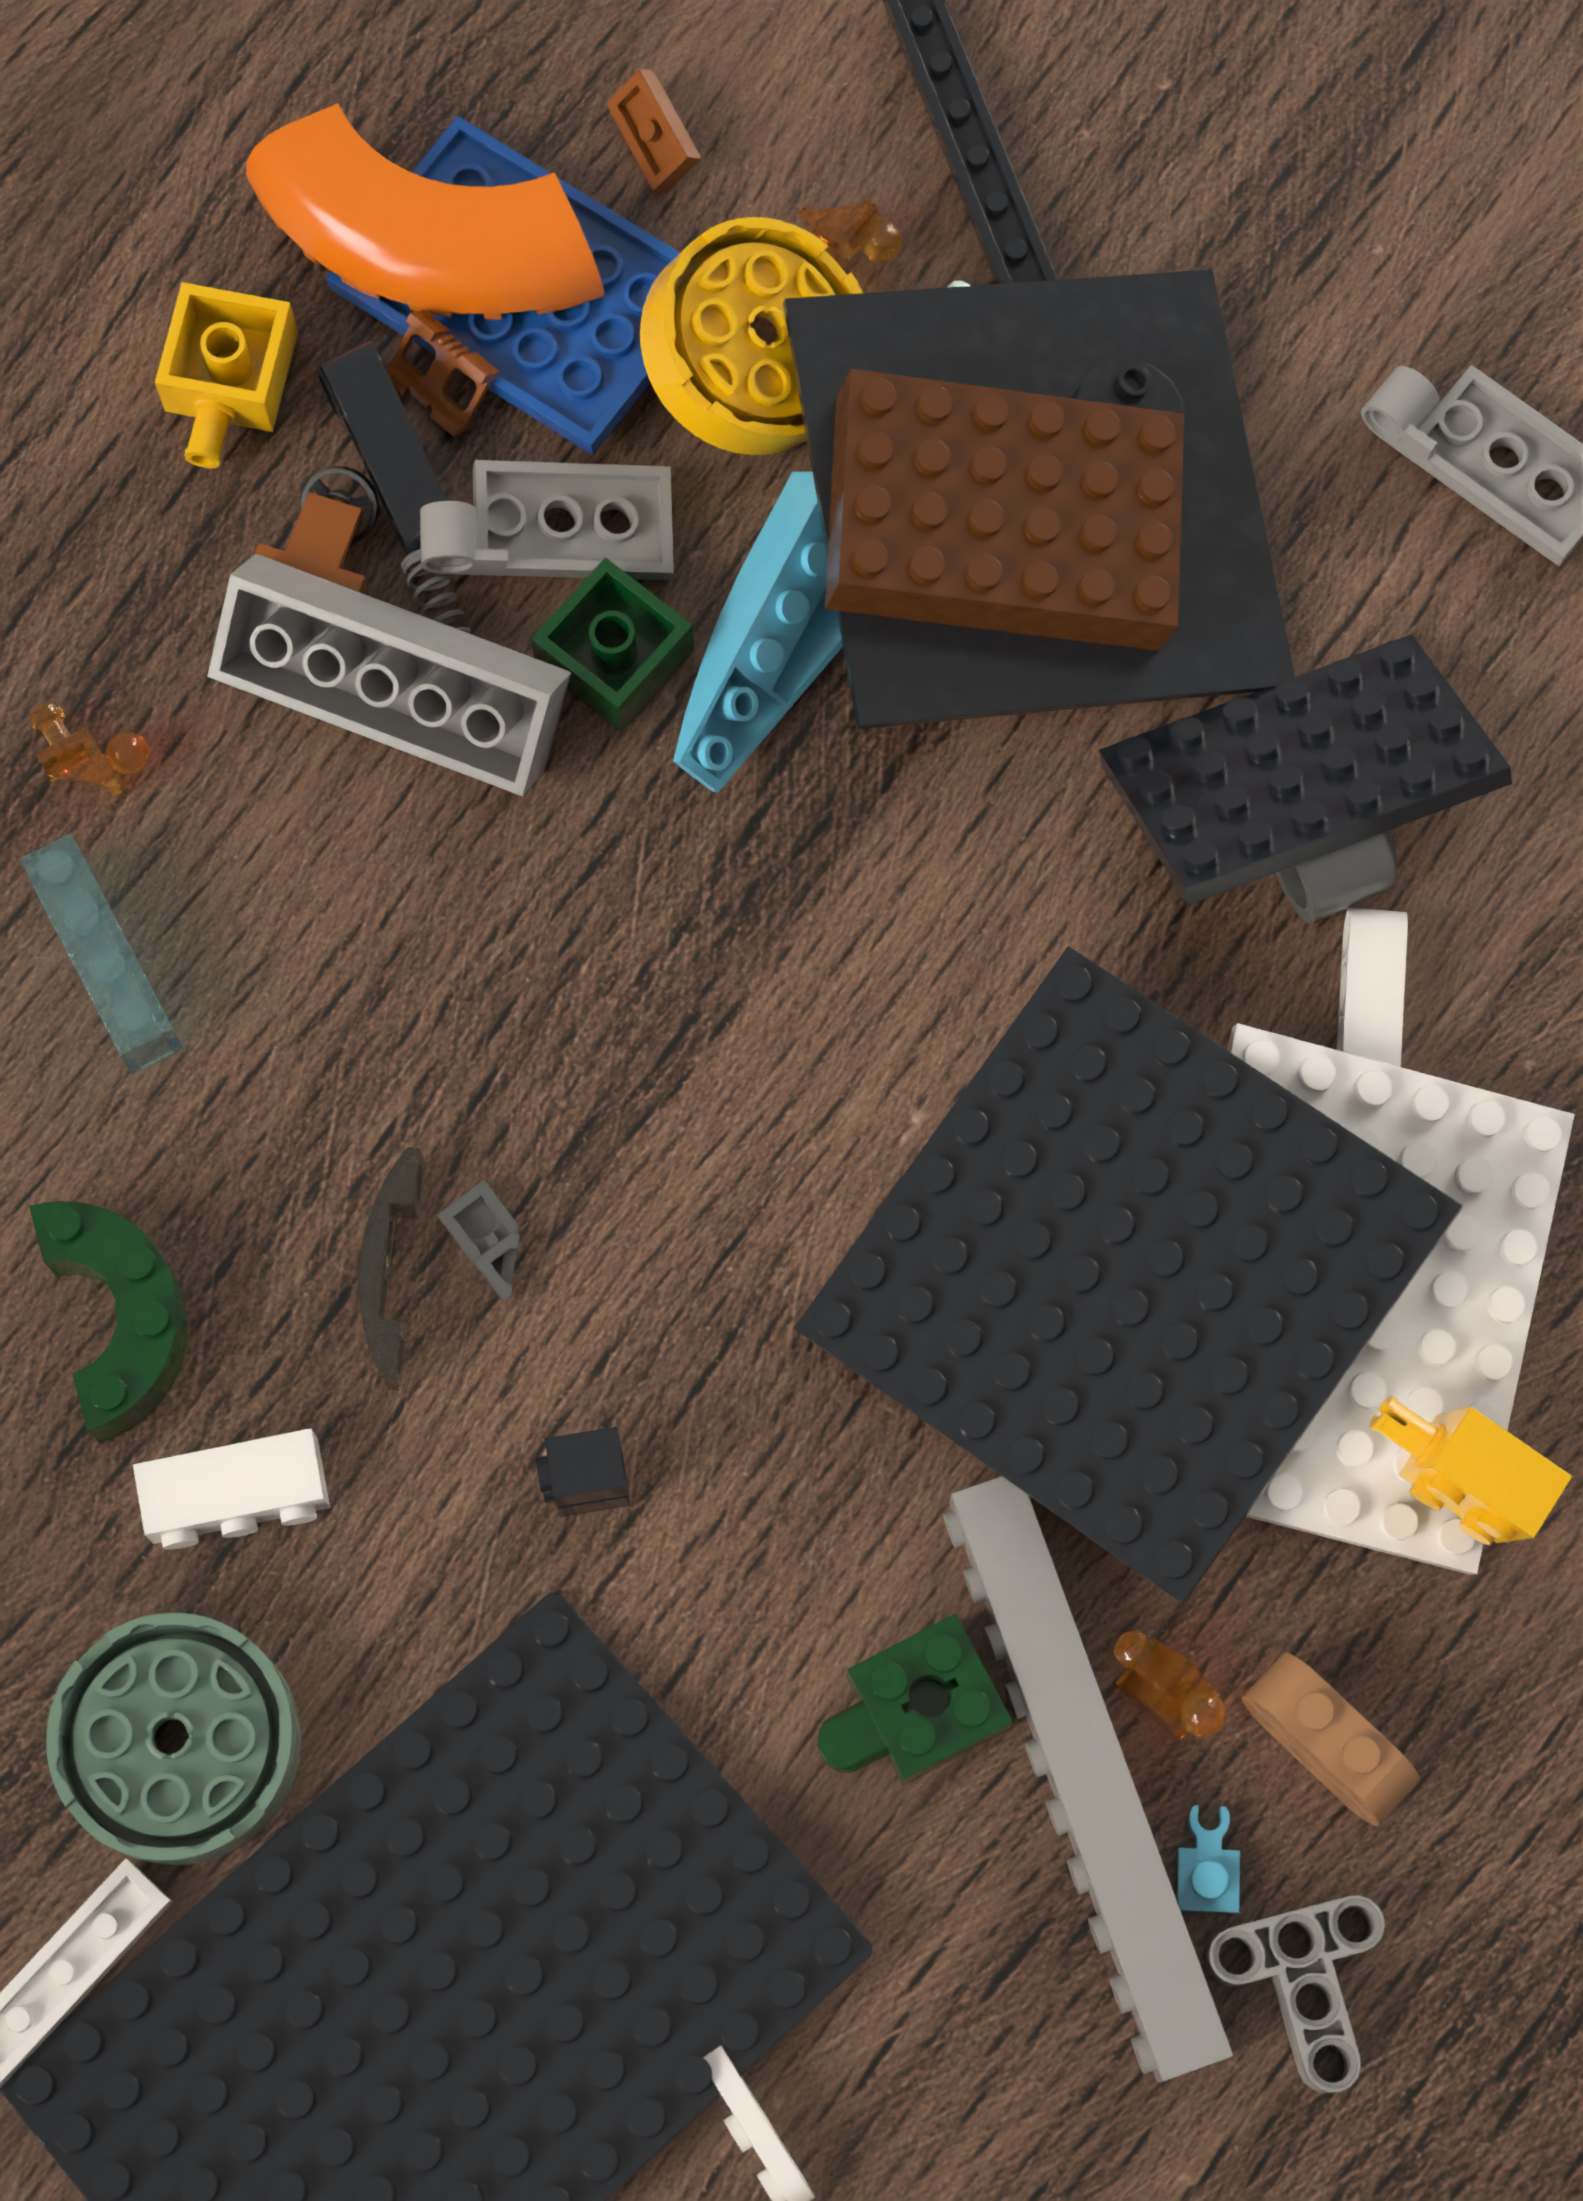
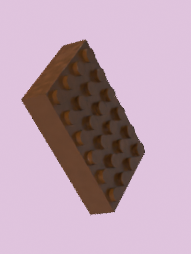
[825,369,1184,651]

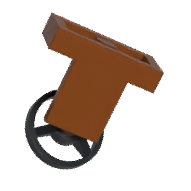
[253,466,380,596]

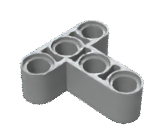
[1204,1895,1385,2093]

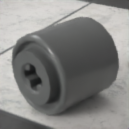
[1275,831,1397,924]

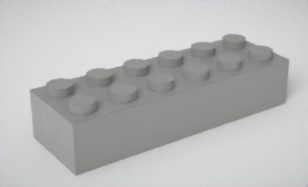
[207,554,571,796]

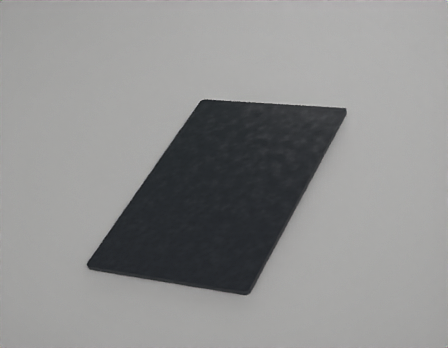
[0,1593,872,2201]

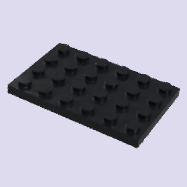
[1099,634,1512,905]

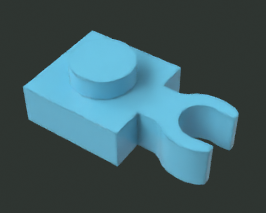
[1176,1805,1240,1914]

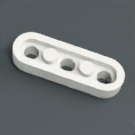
[704,2046,815,2201]

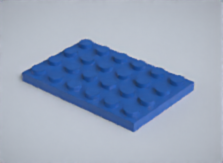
[326,116,680,456]

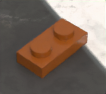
[606,69,702,193]

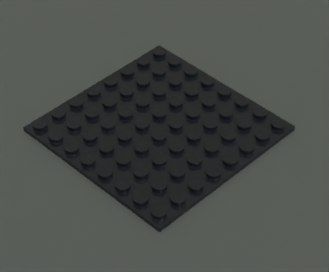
[783,269,1295,729]
[794,946,1463,1605]

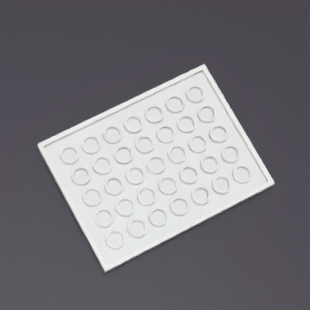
[1227,1023,1575,1575]

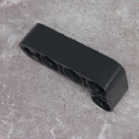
[317,340,447,561]

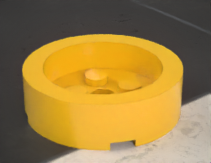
[640,217,863,455]

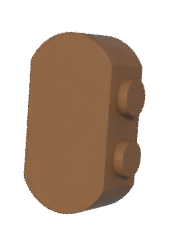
[1242,1653,1420,1826]

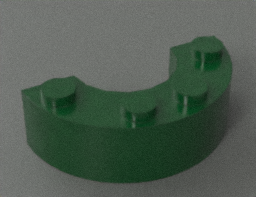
[29,1201,188,1443]

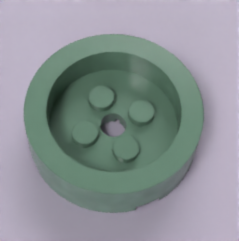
[46,1613,301,1866]

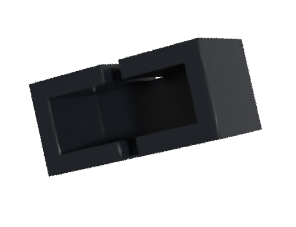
[536,1426,631,1517]

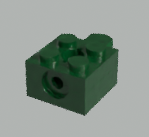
[818,1613,1013,1786]

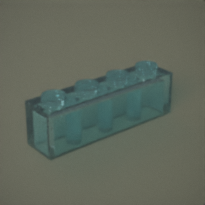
[19,833,183,1074]

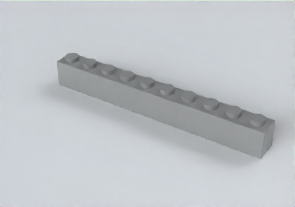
[943,1476,1233,2083]

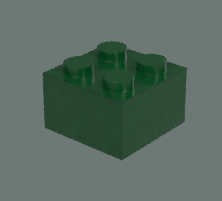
[531,557,694,732]

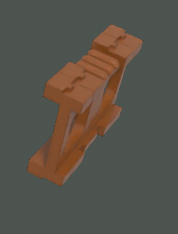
[384,309,500,437]

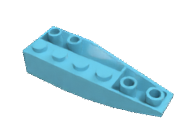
[673,472,843,792]

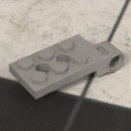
[1361,365,1583,567]
[420,460,674,580]

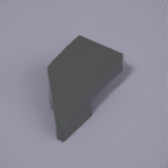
[436,1180,520,1301]

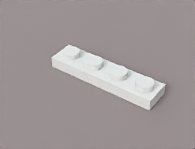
[0,1858,174,2088]

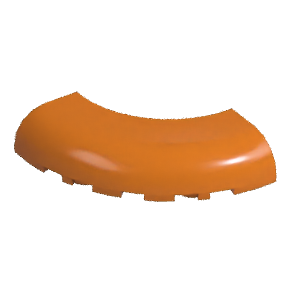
[246,103,605,320]

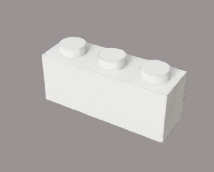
[133,1428,330,1550]

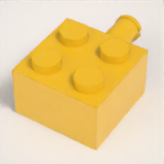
[155,282,299,469]
[1369,1395,1572,1545]

